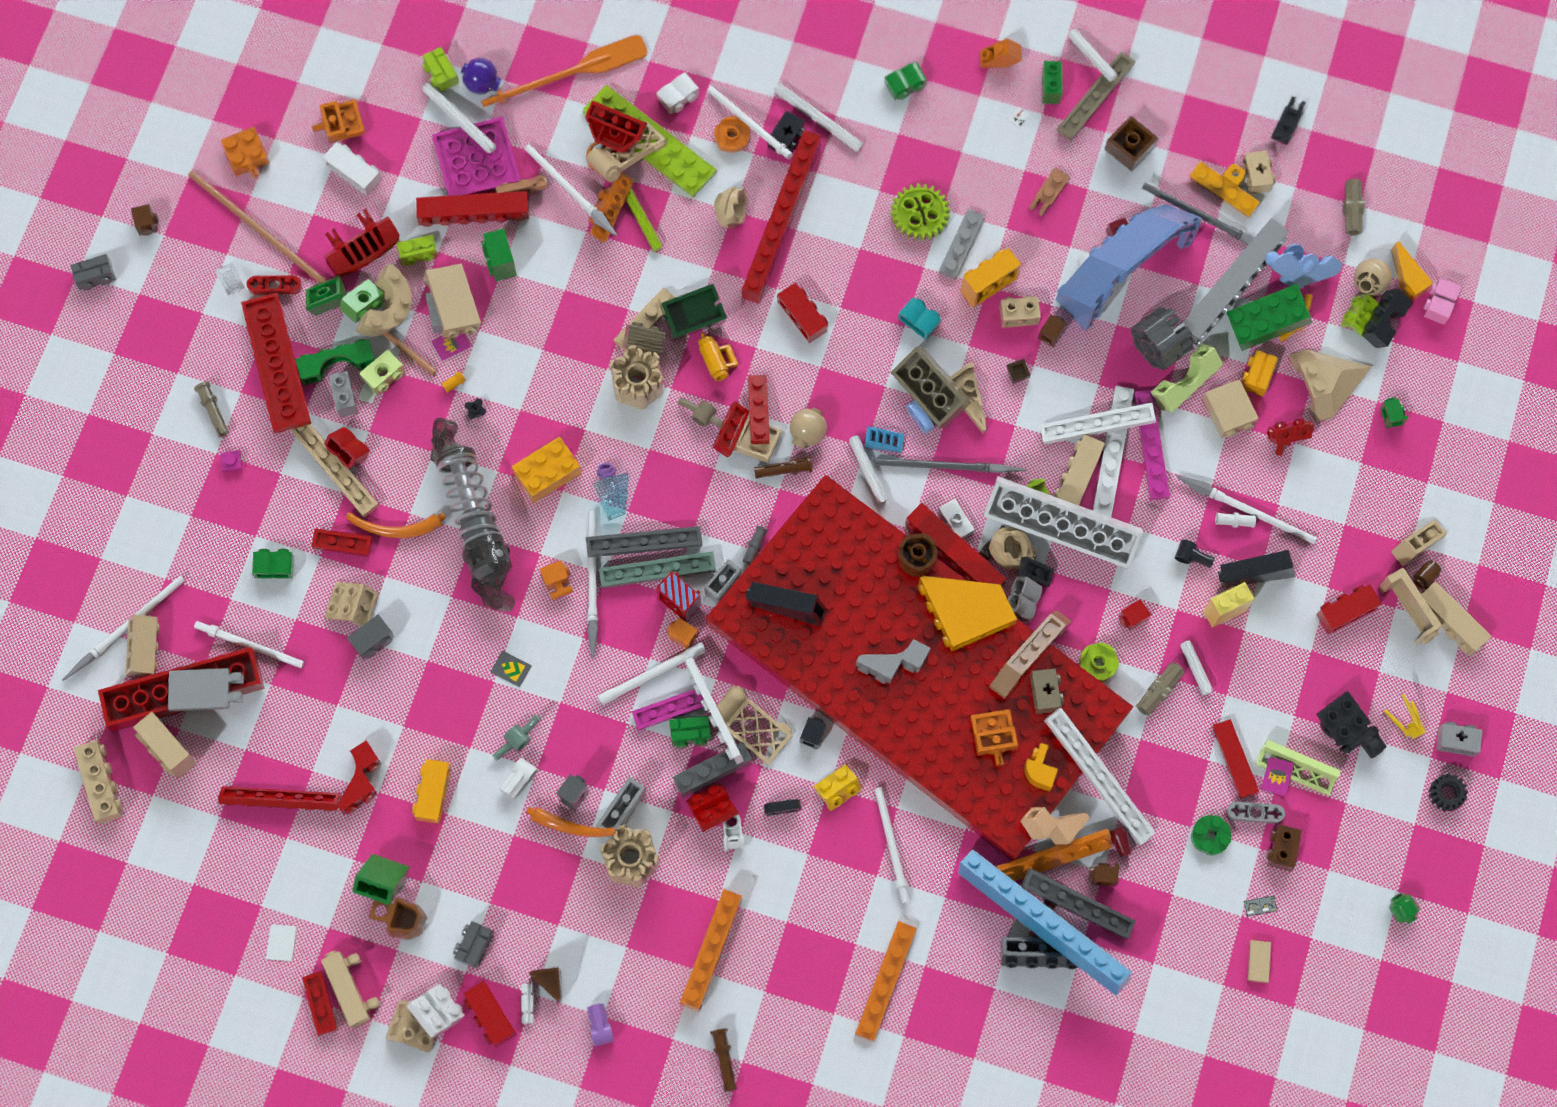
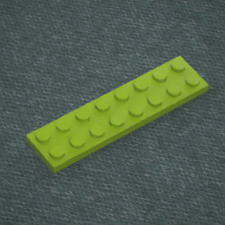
[582,84,717,198]

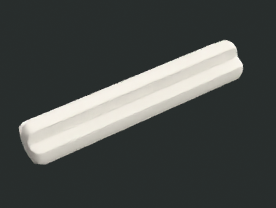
[1180,641,1213,695]

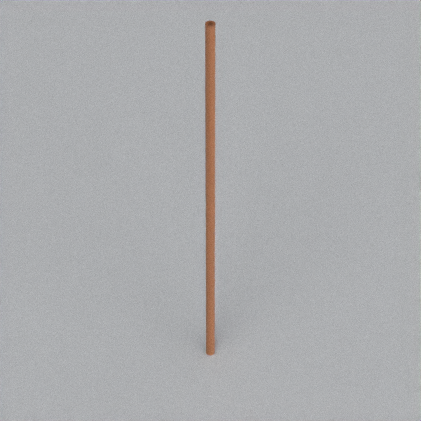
[188,170,437,376]

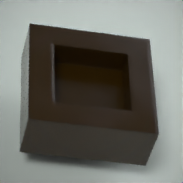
[1006,359,1031,384]

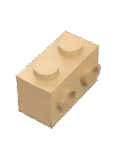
[999,296,1041,328]

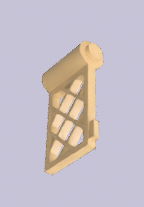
[587,122,667,182]
[708,686,793,765]

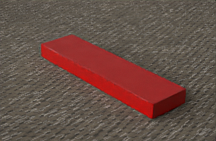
[1211,719,1259,799]

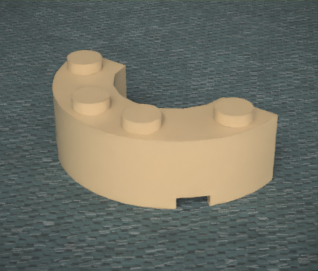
[355,263,412,337]

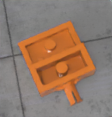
[312,99,365,143]
[220,127,270,179]
[970,709,1018,766]

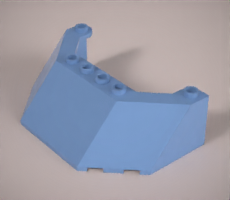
[1056,204,1203,331]

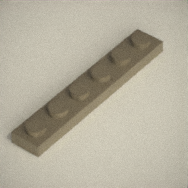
[1057,51,1136,141]

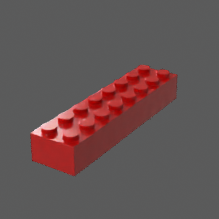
[98,647,265,732]

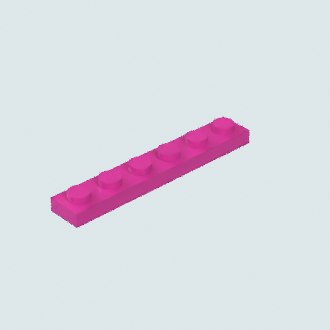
[1133,390,1170,500]

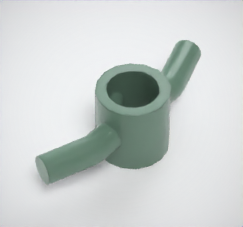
[492,714,541,761]

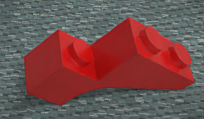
[338,740,381,815]

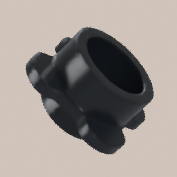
[465,398,486,419]

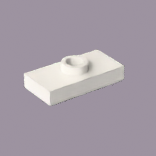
[938,499,975,539]

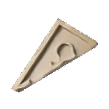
[950,362,987,433]

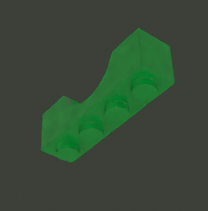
[296,339,375,386]

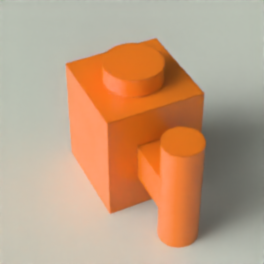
[540,560,574,600]

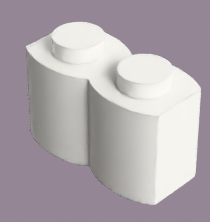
[657,73,699,114]

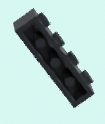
[1000,937,1079,970]

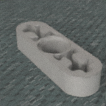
[1226,802,1285,824]

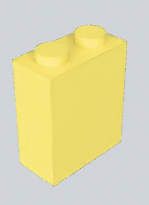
[1203,582,1254,628]

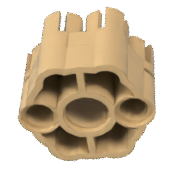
[610,345,664,410]
[600,825,659,887]

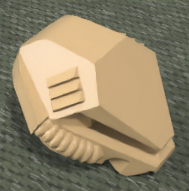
[714,187,748,228]
[989,527,1037,569]

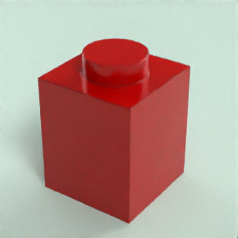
[1119,599,1151,632]

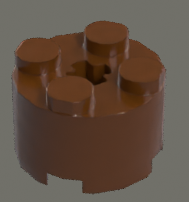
[898,533,937,577]

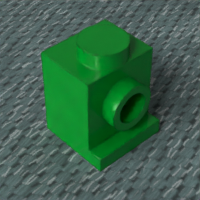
[1380,397,1409,429]

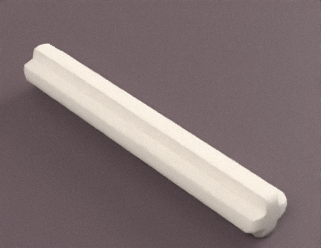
[1069,29,1117,81]
[849,435,887,505]

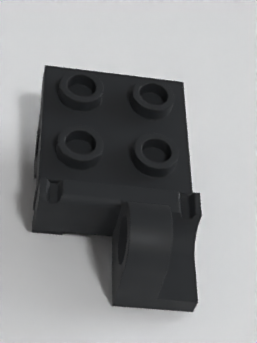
[1316,691,1387,759]

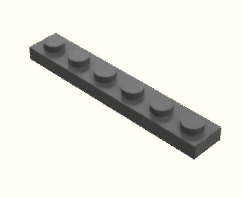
[585,526,702,558]
[1021,869,1136,939]

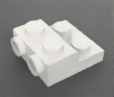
[407,984,465,1038]

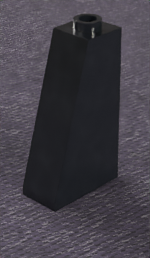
[1218,550,1296,587]
[746,582,826,627]

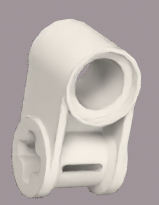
[723,815,744,851]

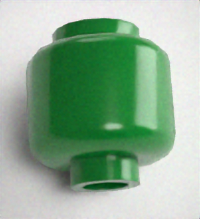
[1389,893,1420,924]

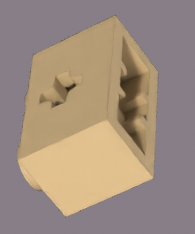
[1242,151,1275,194]

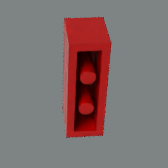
[777,282,828,343]
[1317,585,1382,634]
[463,980,517,1047]

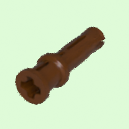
[754,456,812,479]
[710,1028,737,1092]

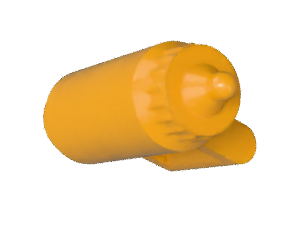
[698,333,739,381]

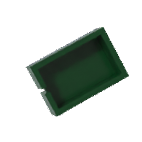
[660,283,727,341]

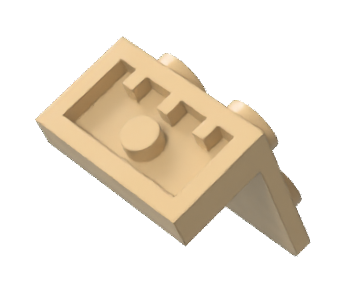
[325,582,379,627]
[385,1000,436,1052]

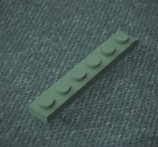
[599,551,716,588]

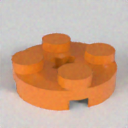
[714,116,750,153]

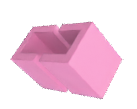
[1423,278,1461,325]

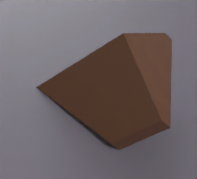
[529,967,562,1004]

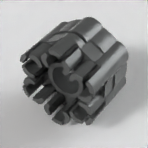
[1130,306,1194,370]

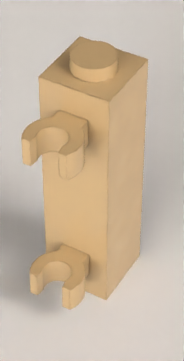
[321,951,381,1029]

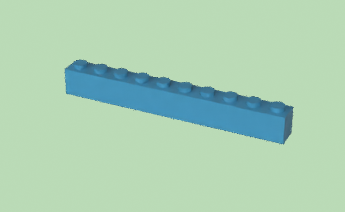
[958,849,1132,996]

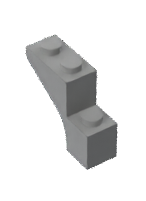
[856,639,931,684]

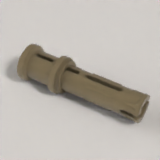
[194,381,230,438]

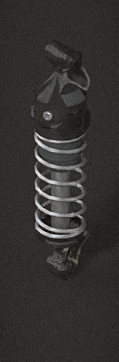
[430,418,515,612]

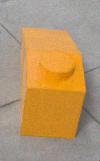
[1391,241,1433,301]

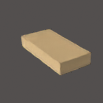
[1247,940,1271,983]

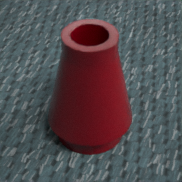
[1109,826,1132,857]

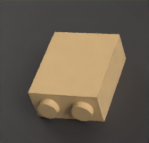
[1202,379,1259,438]

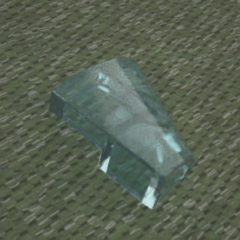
[593,473,629,521]

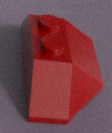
[585,100,647,154]

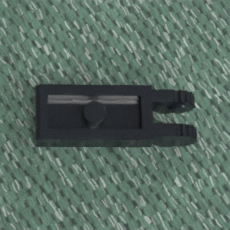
[1271,96,1306,145]

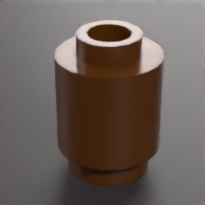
[1413,560,1442,589]

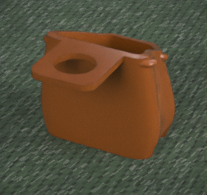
[369,897,427,940]

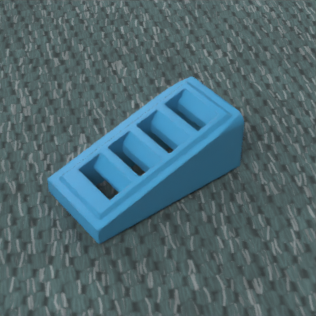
[864,426,904,453]

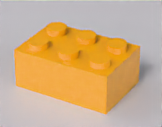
[960,248,1022,308]
[511,436,582,503]

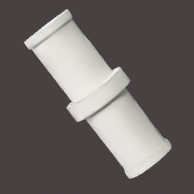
[1215,512,1256,528]

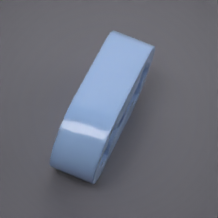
[906,400,934,433]

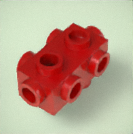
[1267,419,1314,456]

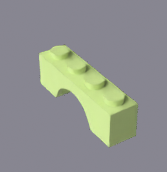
[1151,344,1223,413]

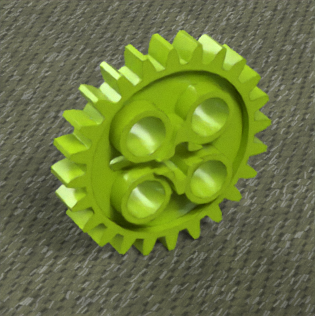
[890,183,950,241]

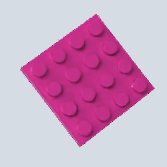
[432,116,520,196]

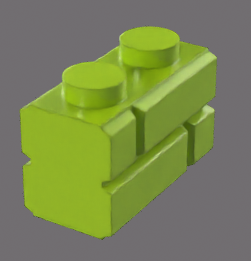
[421,47,460,92]

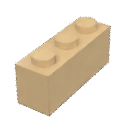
[125,614,159,677]

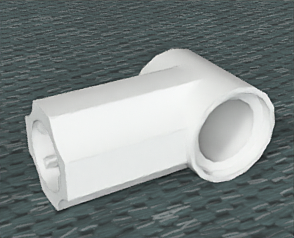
[500,758,538,799]

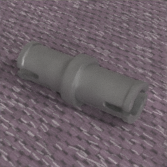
[742,526,768,565]

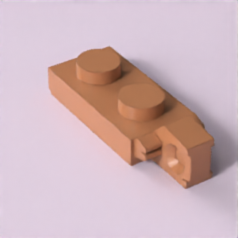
[496,175,548,195]

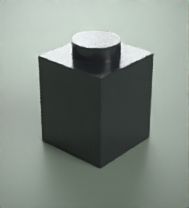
[799,717,827,750]

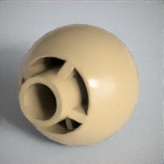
[1353,258,1391,296]
[789,407,827,450]

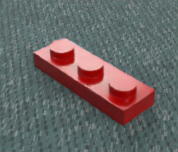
[712,401,749,458]
[311,528,373,557]
[302,971,338,1036]

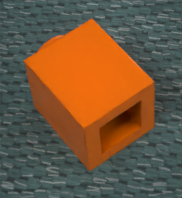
[667,618,698,649]

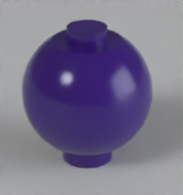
[460,58,502,95]

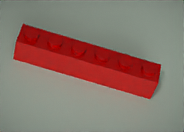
[416,191,529,227]
[905,502,1007,587]

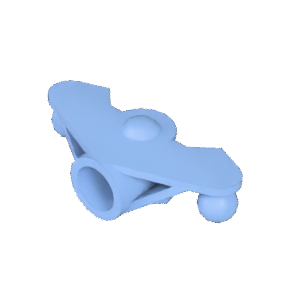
[1265,244,1342,289]

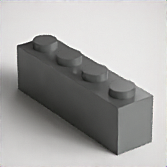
[673,742,752,799]

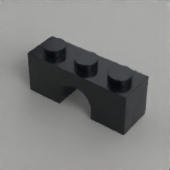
[1361,289,1412,348]

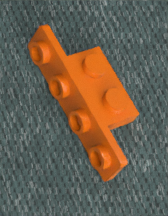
[588,172,634,243]

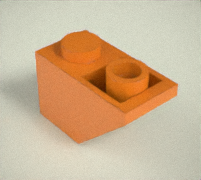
[980,38,1022,68]

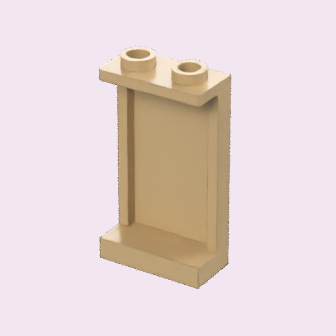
[424,264,481,338]
[1378,568,1442,645]

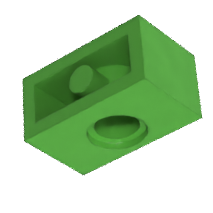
[340,279,384,323]

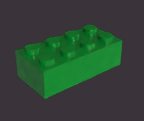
[1226,284,1313,351]

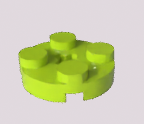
[1079,643,1119,682]

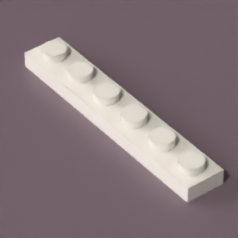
[1040,403,1156,445]
[685,658,744,764]

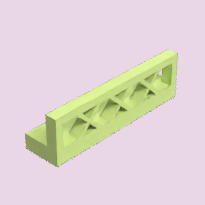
[1255,740,1341,796]

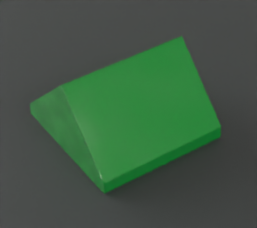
[306,275,347,316]

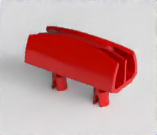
[324,209,400,277]

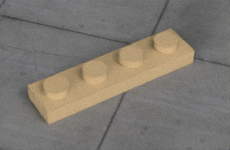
[614,288,676,351]

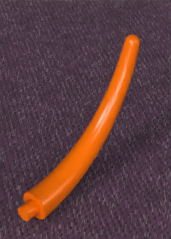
[346,512,446,538]
[525,806,616,837]

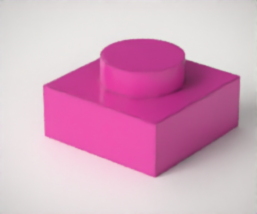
[221,450,243,473]

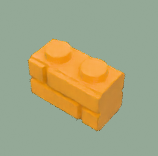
[1241,350,1278,396]

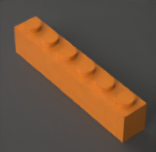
[680,888,742,1012]

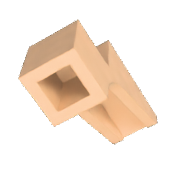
[1021,807,1089,845]

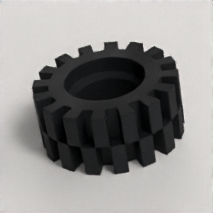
[1429,774,1468,811]

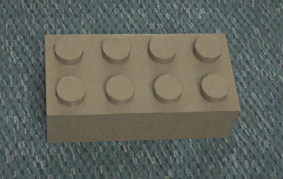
[890,346,972,428]

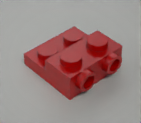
[686,783,738,832]

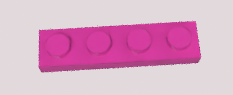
[631,689,704,731]

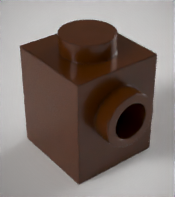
[131,204,159,236]

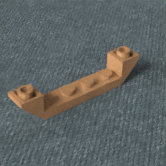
[989,610,1072,699]

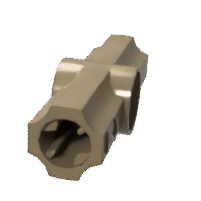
[1343,179,1365,236]
[1136,662,1185,717]

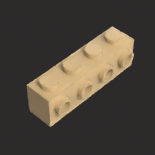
[74,740,123,825]

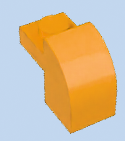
[1024,743,1058,792]

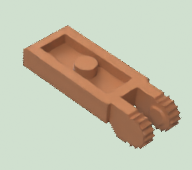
[1029,168,1070,216]

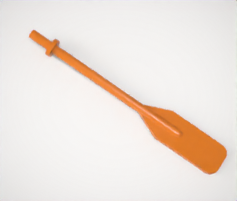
[481,35,647,108]

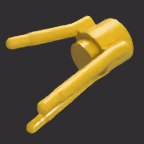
[1384,694,1426,739]

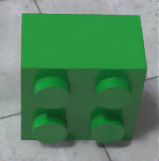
[481,228,517,282]

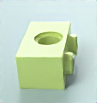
[359,350,405,395]

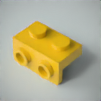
[813,764,862,811]

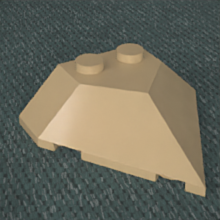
[1289,349,1372,422]

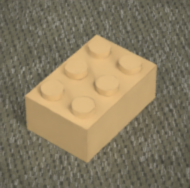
[133,712,197,778]

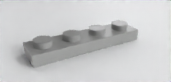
[939,209,985,280]

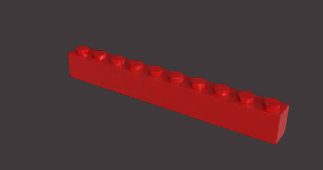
[742,130,821,304]

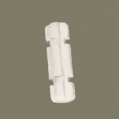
[521,984,534,1024]

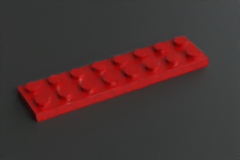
[241,293,312,434]

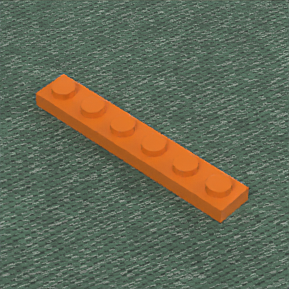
[996,829,1112,881]
[855,921,917,1042]

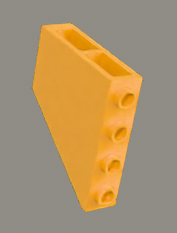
[918,576,1017,651]

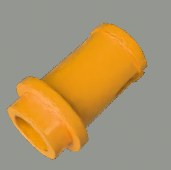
[441,371,466,393]

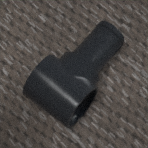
[1175,539,1215,568]

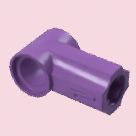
[587,1003,614,1047]

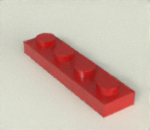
[748,375,770,444]

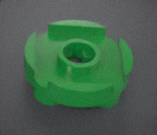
[1191,815,1231,856]

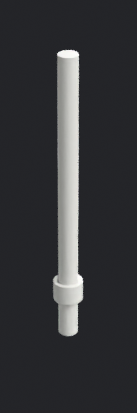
[194,621,305,669]
[874,787,910,904]

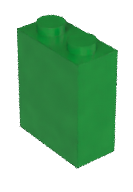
[352,854,409,905]

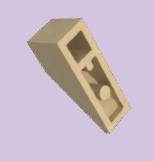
[1391,519,1447,566]

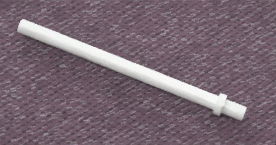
[708,86,793,159]

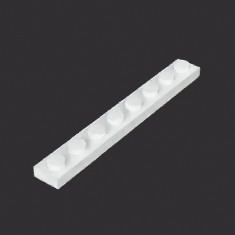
[1093,386,1134,517]
[1044,708,1156,845]

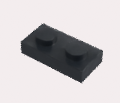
[1017,557,1054,587]

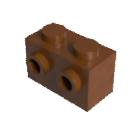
[1266,824,1302,872]

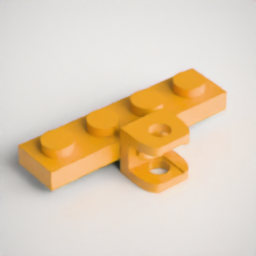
[1189,161,1260,218]

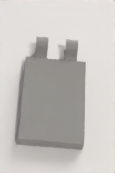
[168,669,244,711]

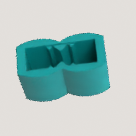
[898,297,942,340]

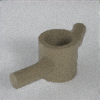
[678,398,723,429]

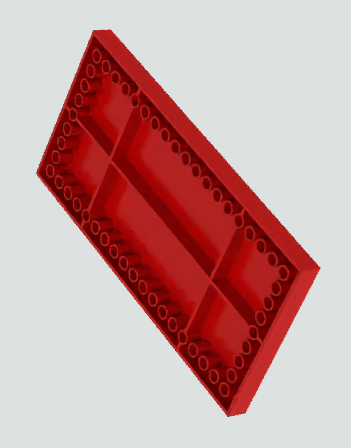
[705,474,1134,861]

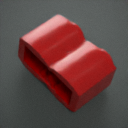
[324,427,370,469]

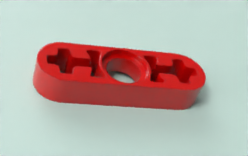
[246,275,302,295]

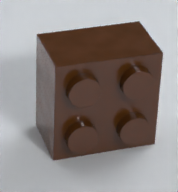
[1104,116,1158,172]

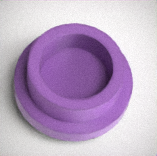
[596,463,616,479]

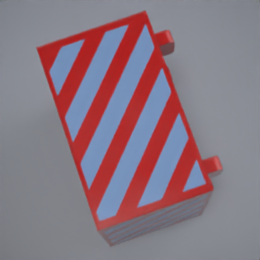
[656,571,701,622]

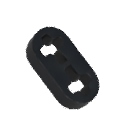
[763,799,802,816]

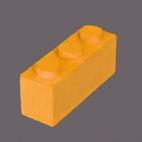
[412,759,451,824]

